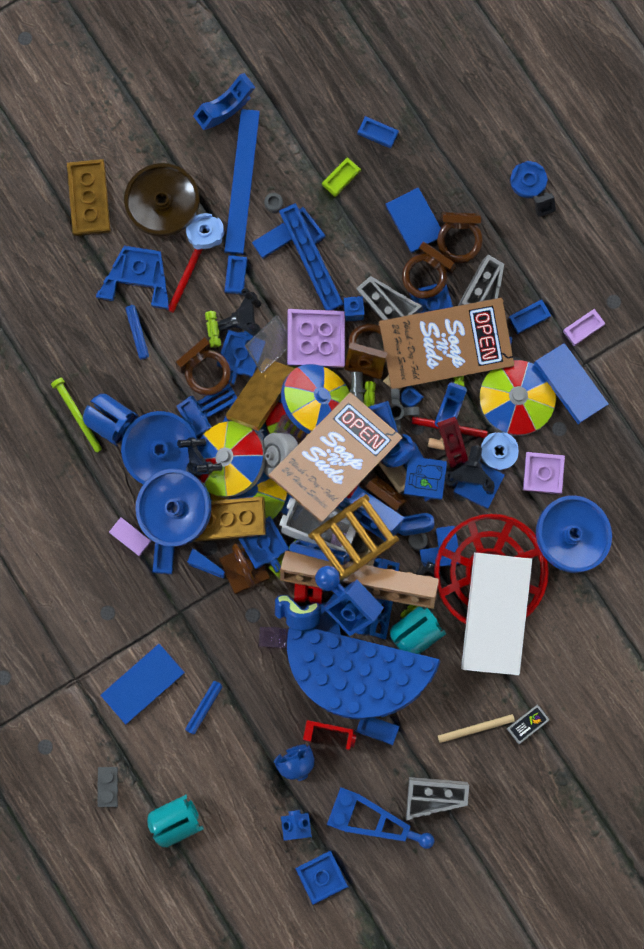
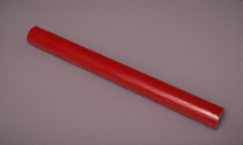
[167,249,203,313]
[411,416,488,438]

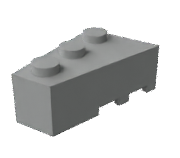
[458,255,504,306]
[356,276,423,320]
[406,777,469,820]

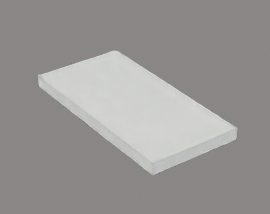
[461,552,532,675]

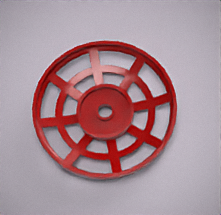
[434,514,548,624]

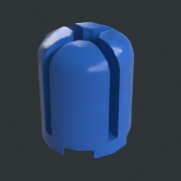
[83,394,138,446]

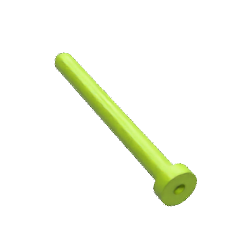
[51,377,102,453]

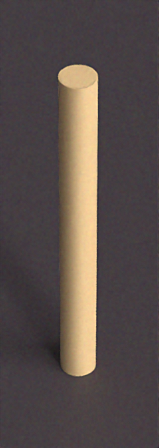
[438,714,515,743]

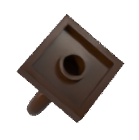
[437,212,482,263]
[402,241,456,299]
[344,324,387,379]
[176,337,231,395]
[363,476,408,534]
[219,544,270,594]

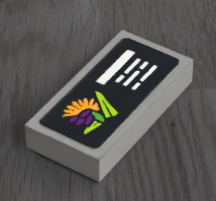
[507,704,549,744]

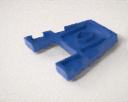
[96,246,169,310]

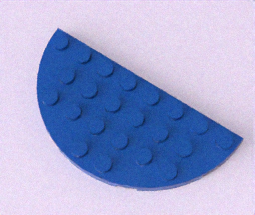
[287,627,440,720]

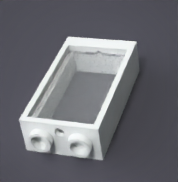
[279,498,356,553]

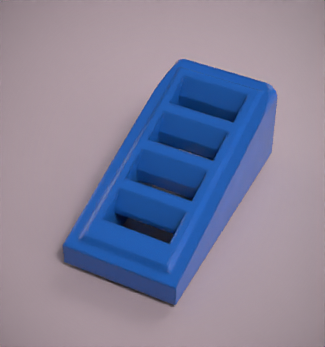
[187,549,226,578]

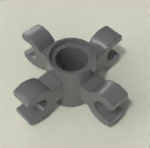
[390,389,420,435]

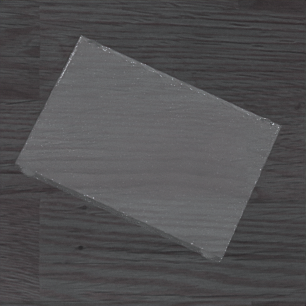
[245,315,287,373]

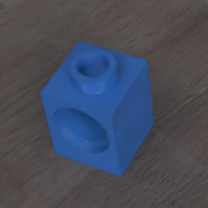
[344,296,364,322]

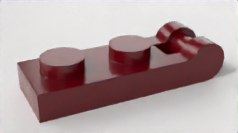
[437,417,468,469]

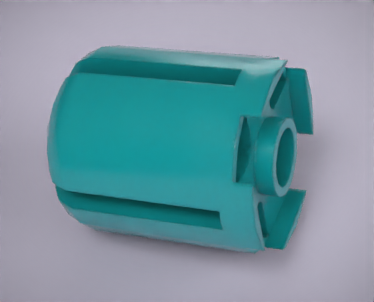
[390,606,446,654]
[147,794,204,847]

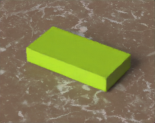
[322,157,361,197]

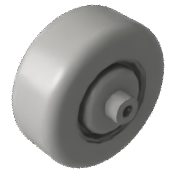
[263,433,298,477]

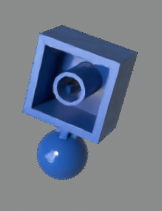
[315,566,384,636]

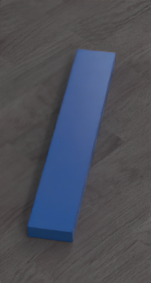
[279,203,344,311]

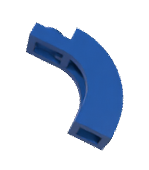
[193,73,256,130]

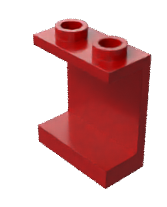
[303,720,357,751]

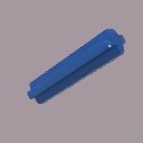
[126,305,149,359]
[185,681,222,735]

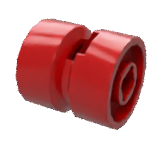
[294,583,322,604]

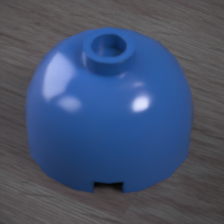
[274,744,315,781]

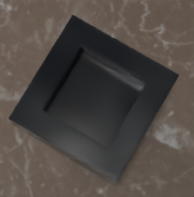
[533,192,556,217]

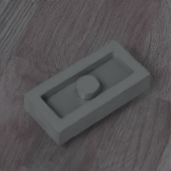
[97,767,118,807]

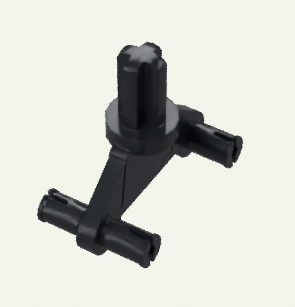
[218,288,265,340]
[177,437,223,477]
[445,445,495,494]

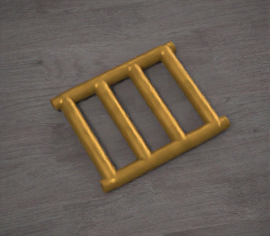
[308,494,399,581]

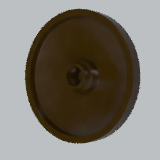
[124,163,200,236]

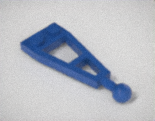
[327,787,435,849]

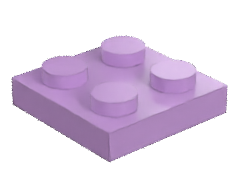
[523,452,565,494]

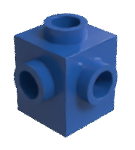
[281,810,312,841]

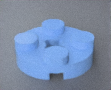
[186,213,224,249]
[481,432,518,471]

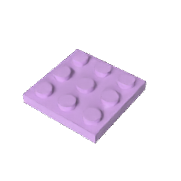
[287,309,345,368]

